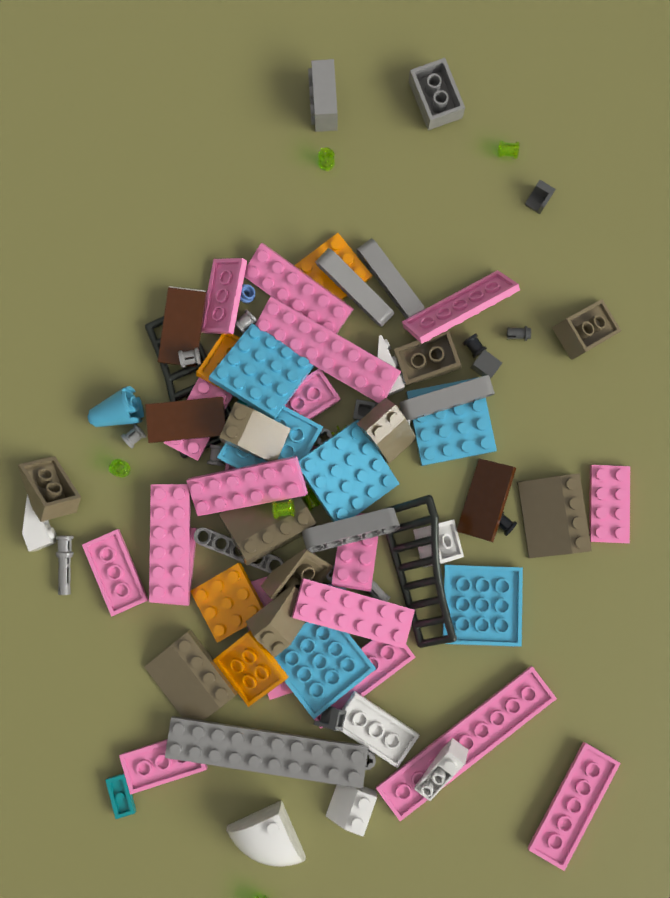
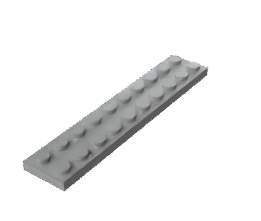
[165,716,368,789]

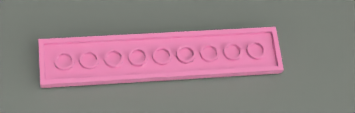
[376,666,557,821]

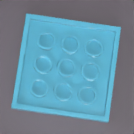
[209,324,314,420]
[406,377,497,466]
[217,404,323,468]
[298,420,400,522]
[442,565,523,647]
[272,622,376,719]

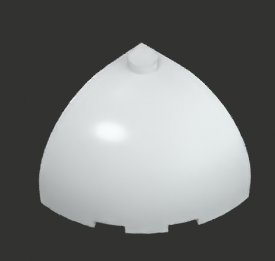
[226,800,306,867]

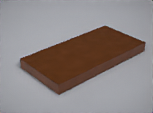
[158,287,207,368]
[145,397,226,443]
[456,458,516,542]

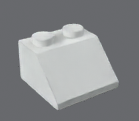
[413,520,464,567]
[326,785,377,836]

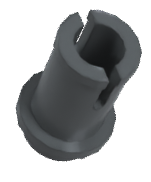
[507,326,531,341]

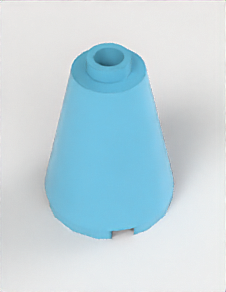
[87,386,144,427]

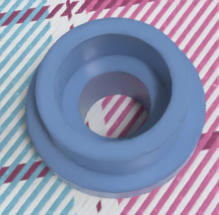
[240,284,255,303]

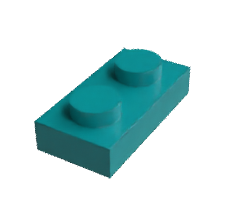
[105,773,136,819]

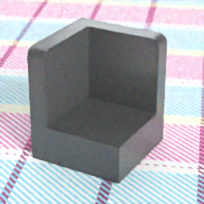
[525,180,556,214]
[470,350,502,379]
[314,706,347,731]

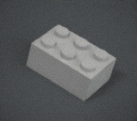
[408,58,465,130]
[308,59,338,132]

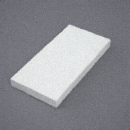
[341,691,420,769]

